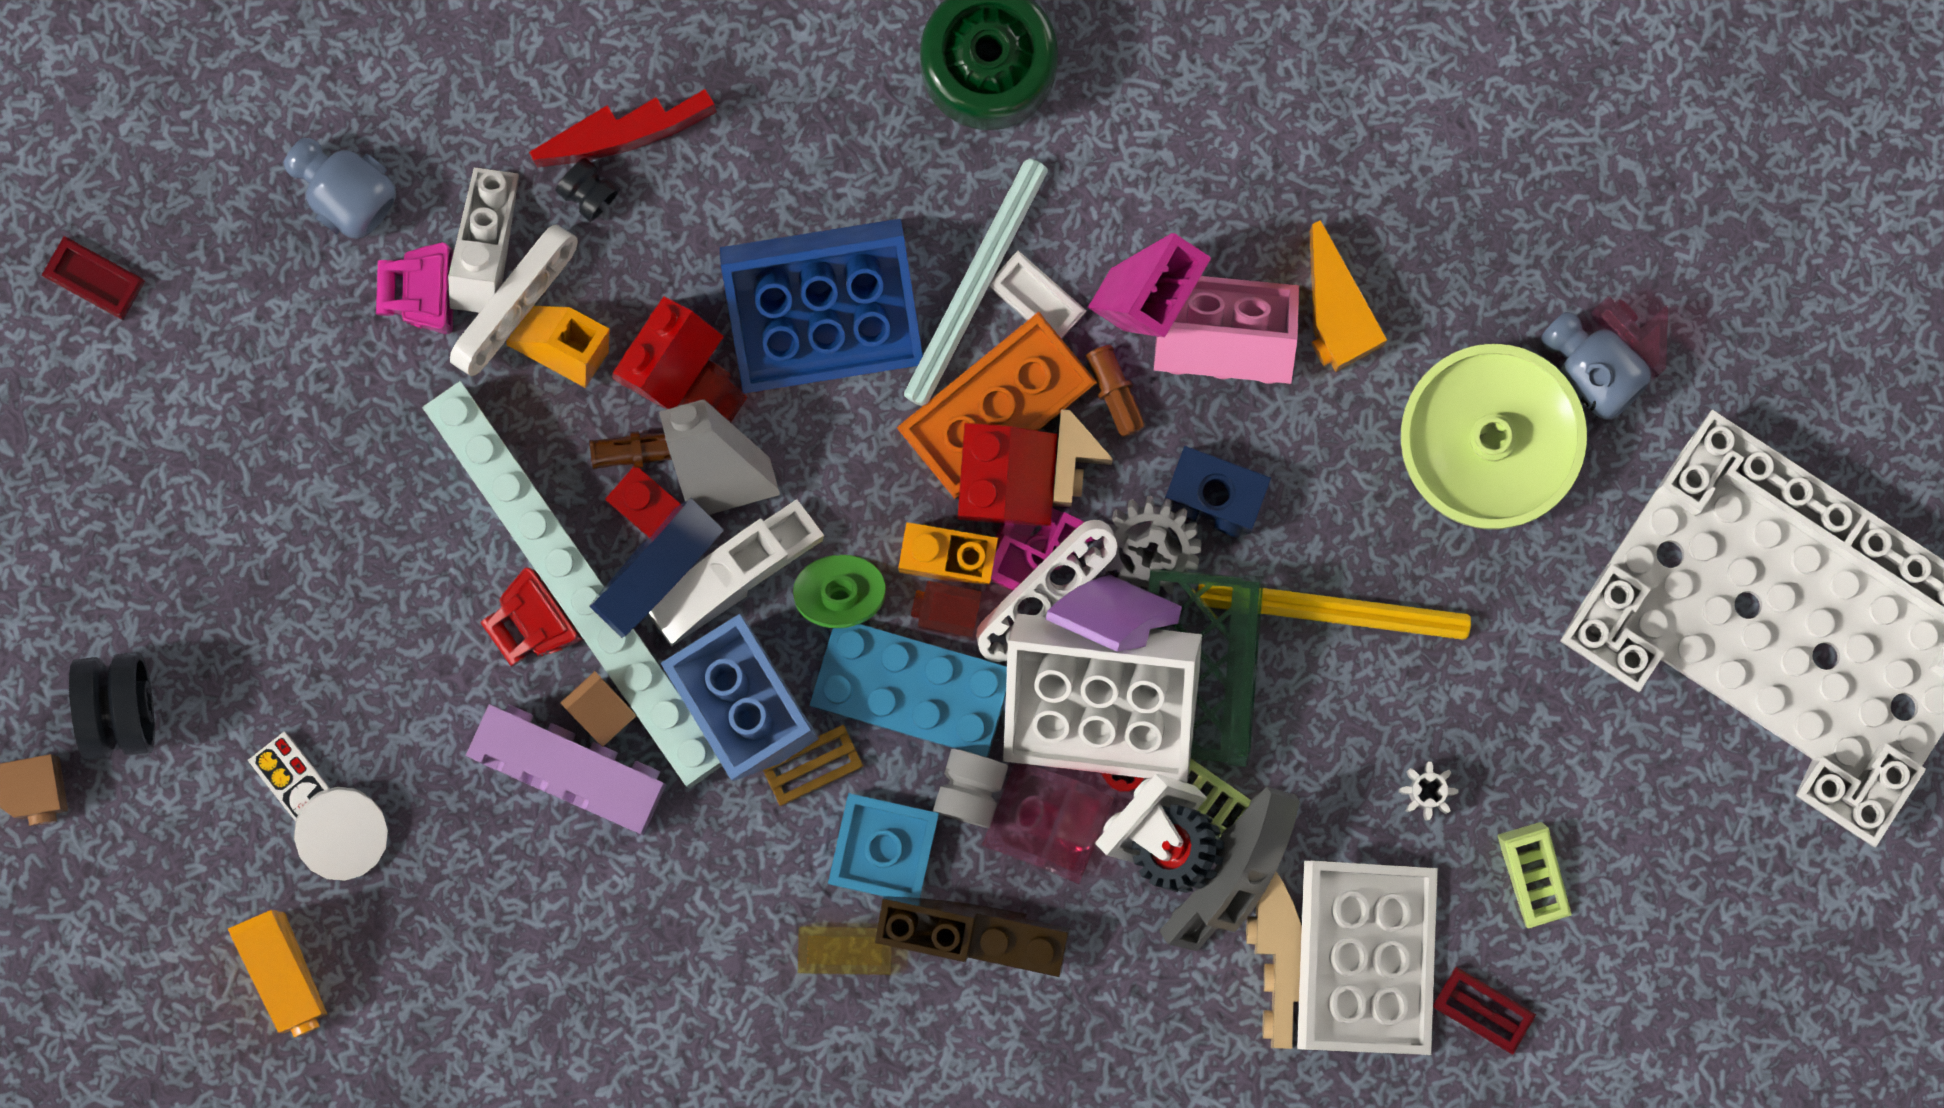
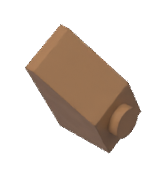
[0,754,68,826]

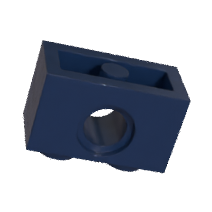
[1164,446,1271,538]

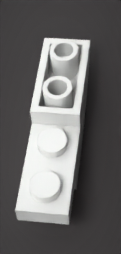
[648,499,824,646]

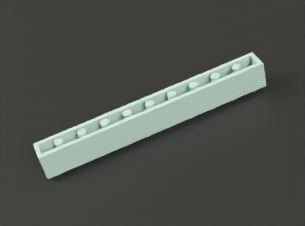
[422,381,722,789]

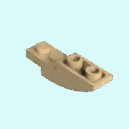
[1246,872,1302,1049]

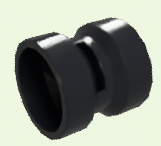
[555,158,620,222]

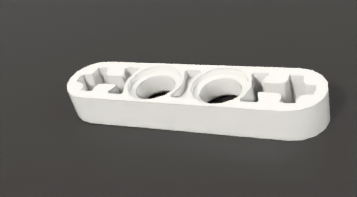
[450,224,578,376]
[976,520,1117,662]

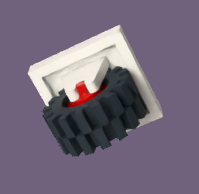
[1095,774,1224,893]

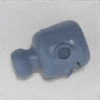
[283,137,396,239]
[1541,312,1651,420]

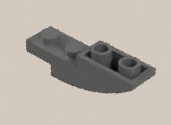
[1159,786,1300,951]

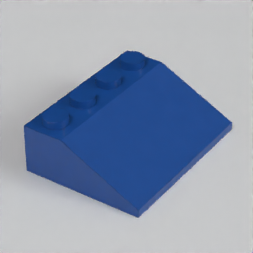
[719,218,923,394]

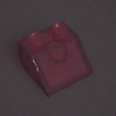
[982,763,1114,884]

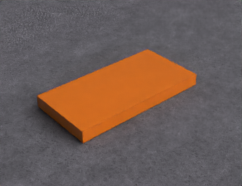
[896,312,1097,499]

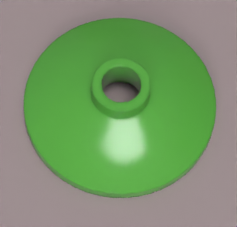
[793,555,886,628]

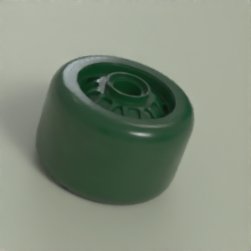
[920,0,1058,130]

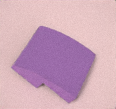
[1046,575,1182,652]

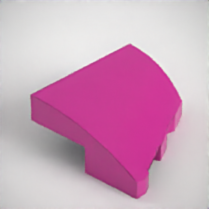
[991,508,1095,591]

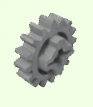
[1100,496,1202,595]

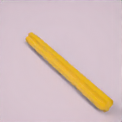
[1196,580,1471,640]

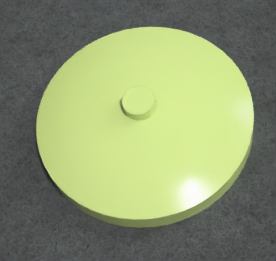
[1401,344,1587,529]

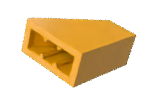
[228,910,328,1038]

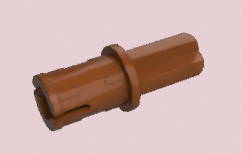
[1085,344,1145,437]

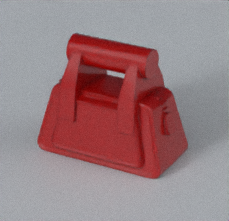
[480,567,582,667]

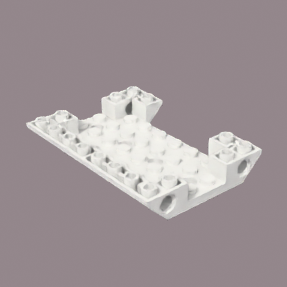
[1560,410,1944,847]

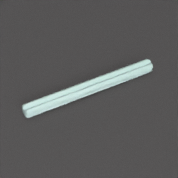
[904,158,1048,406]

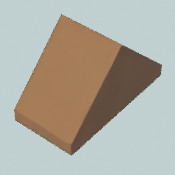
[561,671,637,747]

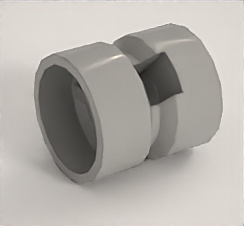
[933,749,1008,829]

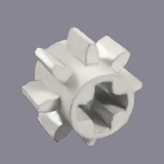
[1399,762,1458,821]

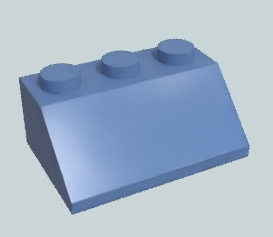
[661,614,819,781]

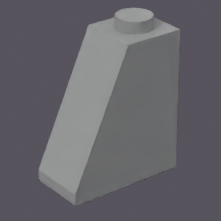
[659,399,780,515]

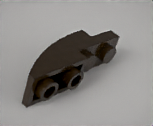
[875,896,1070,977]

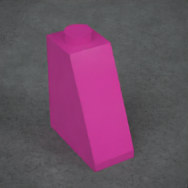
[1088,233,1211,338]

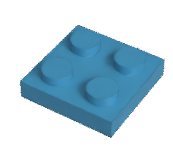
[828,793,939,898]

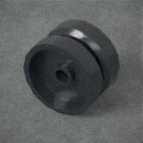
[69,652,155,761]

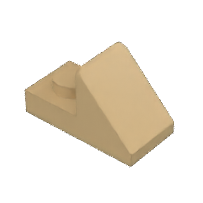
[1053,410,1113,507]

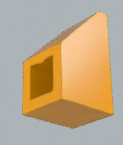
[506,306,610,388]
[898,522,998,584]

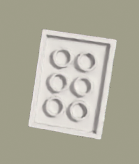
[1297,861,1437,1055]

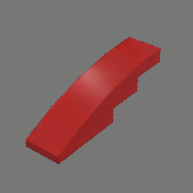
[529,89,717,168]

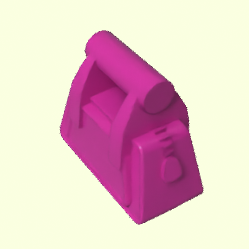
[376,242,454,334]

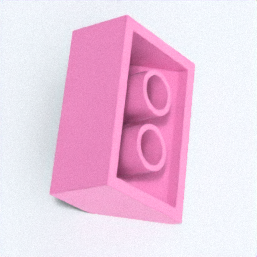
[1154,276,1299,384]

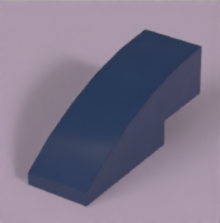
[589,498,724,638]

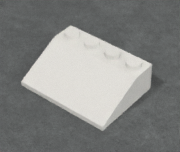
[1003,614,1202,783]

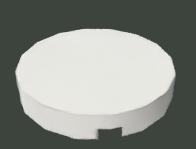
[294,787,388,881]

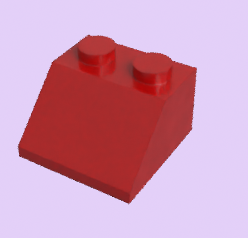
[612,296,724,410]
[958,423,1058,527]

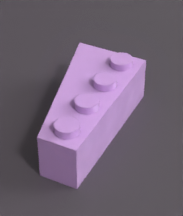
[465,704,666,836]

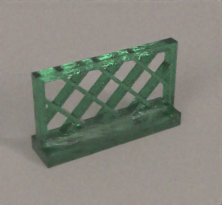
[1149,569,1264,767]

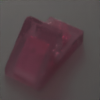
[1590,296,1668,381]

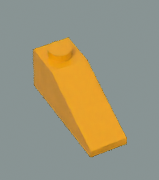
[1309,220,1387,372]

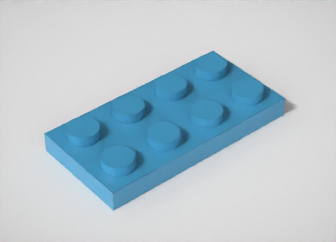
[809,624,1007,758]

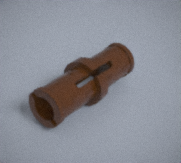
[589,431,672,469]

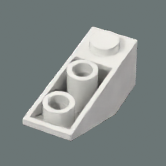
[448,167,519,313]

